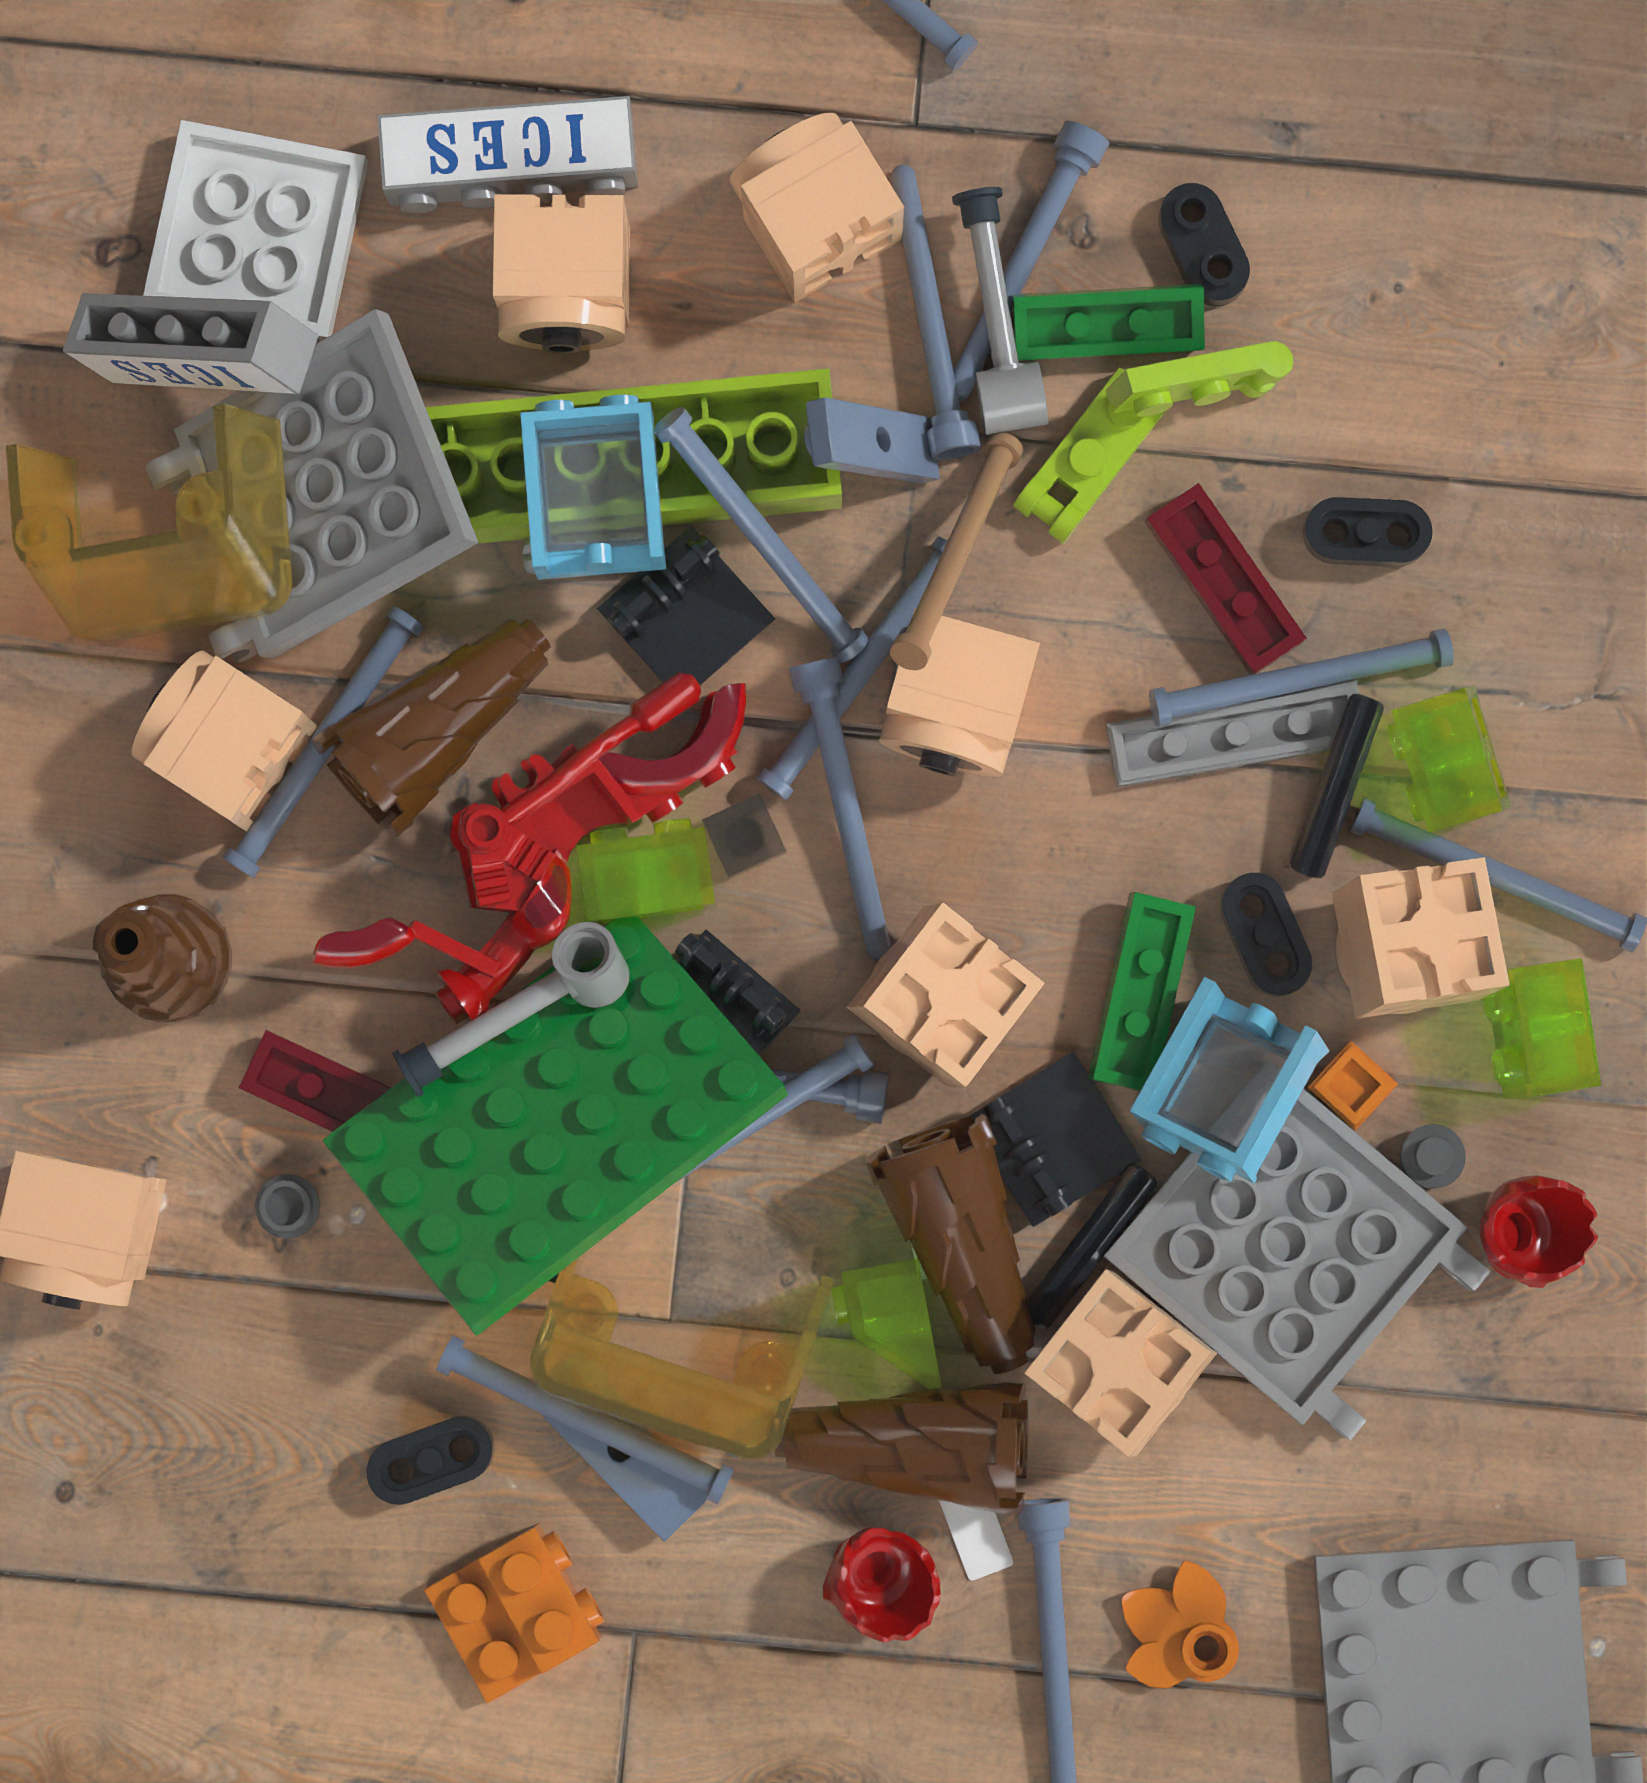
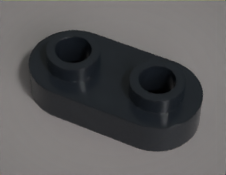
[1158,183,1250,306]
[1303,497,1433,567]
[1220,873,1312,997]
[367,1416,495,1505]

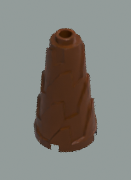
[313,619,551,837]
[92,894,232,1022]
[865,1114,1035,1374]
[774,1382,1029,1515]

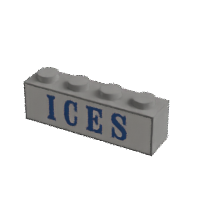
[377,96,638,213]
[63,293,319,394]

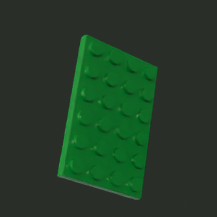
[322,908,788,1337]

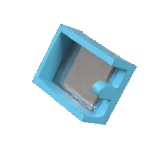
[520,395,666,580]
[1130,977,1329,1183]

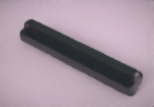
[1290,694,1384,879]
[1027,1163,1157,1329]

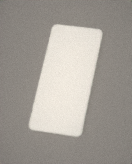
[939,1500,1013,1581]

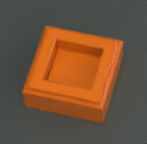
[1306,1041,1398,1131]

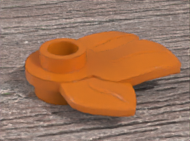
[1121,1560,1239,1688]

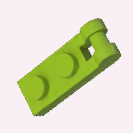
[1105,341,1294,417]
[1013,367,1167,544]

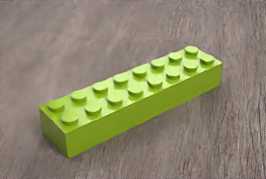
[425,368,842,544]

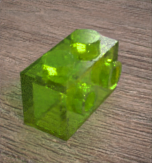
[1387,685,1512,833]
[577,818,717,925]
[1482,958,1602,1098]

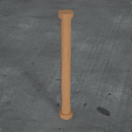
[890,432,1023,671]

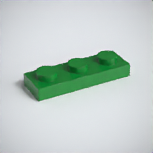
[1012,284,1205,360]
[1088,892,1196,1092]

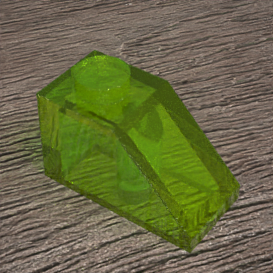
[831,1258,942,1389]

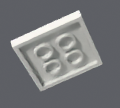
[143,120,369,341]

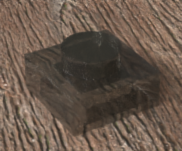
[702,793,787,880]

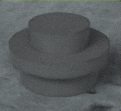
[1400,1124,1466,1189]
[255,1174,320,1238]

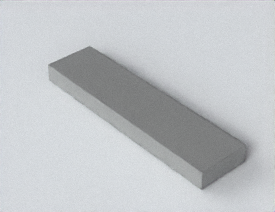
[1105,681,1359,788]

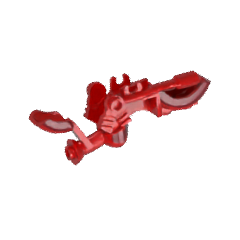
[310,672,746,1025]

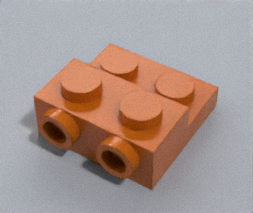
[424,1523,605,1704]

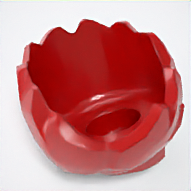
[1479,1175,1598,1288]
[822,1527,941,1643]

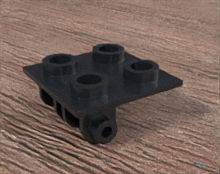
[597,525,775,686]
[675,929,801,1055]
[970,1051,1142,1227]

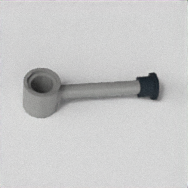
[952,187,1048,435]
[392,922,629,1098]

